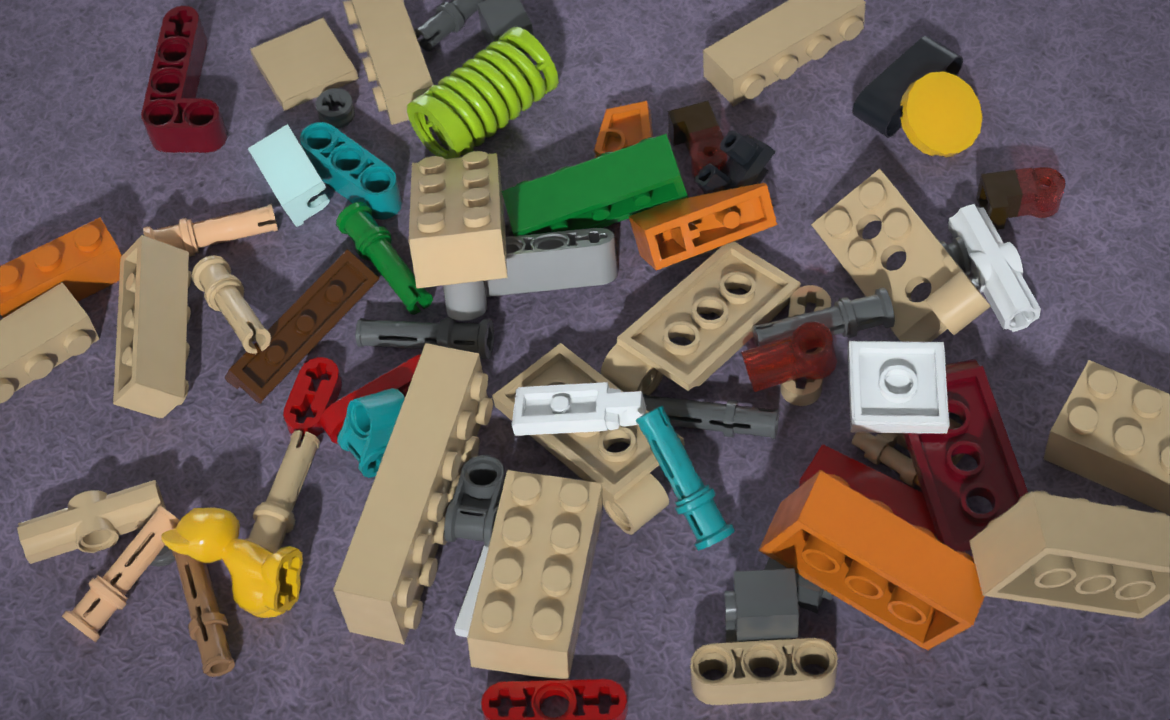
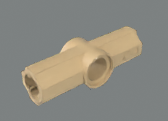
[17,480,166,564]

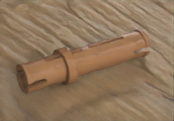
[172,551,235,677]

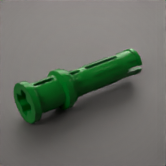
[336,201,433,315]

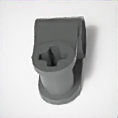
[444,455,505,547]

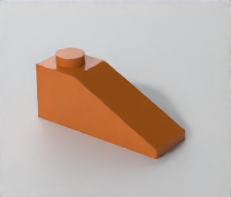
[629,183,777,271]

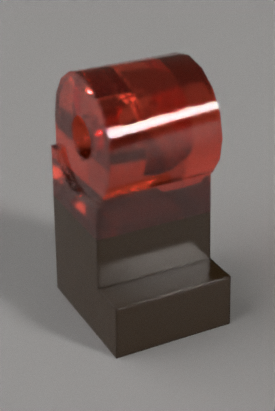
[668,100,728,179]
[976,167,1066,230]

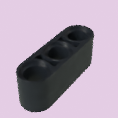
[852,35,963,138]

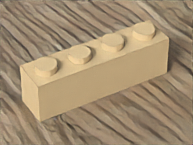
[343,0,433,125]
[703,0,866,106]
[113,235,192,418]
[0,282,99,404]

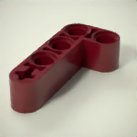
[141,6,227,153]

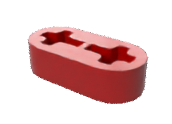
[283,357,342,440]

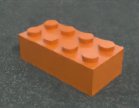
[758,470,985,650]

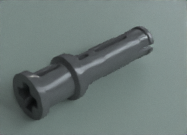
[752,288,895,354]
[355,317,494,359]

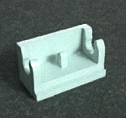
[248,124,330,227]

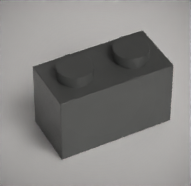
[724,568,799,643]

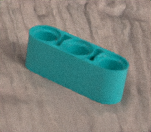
[300,122,402,220]

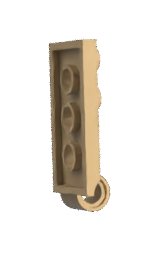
[811,169,991,342]
[601,242,801,395]
[492,343,685,535]

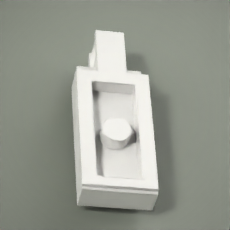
[512,382,646,436]

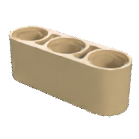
[690,638,838,705]

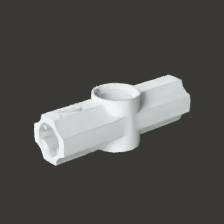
[948,204,1041,332]

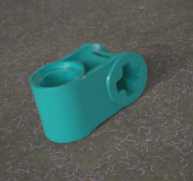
[337,388,405,478]

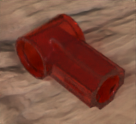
[741,322,837,392]

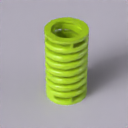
[407,27,559,159]

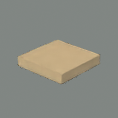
[250,18,358,112]

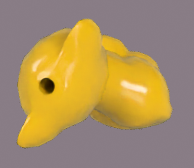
[161,507,303,618]

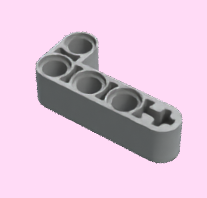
[443,228,618,320]

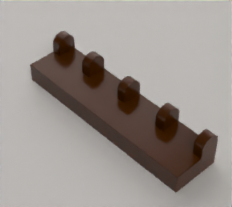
[225,249,380,404]

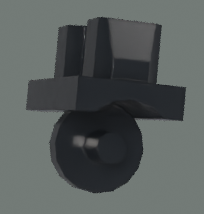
[695,130,776,195]

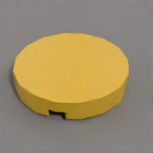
[900,72,983,157]

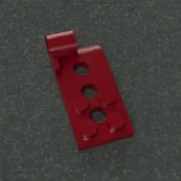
[903,359,1028,557]

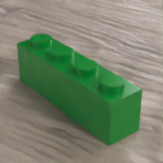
[501,133,688,236]

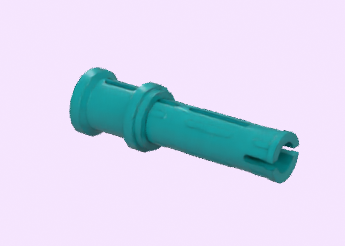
[635,405,735,551]

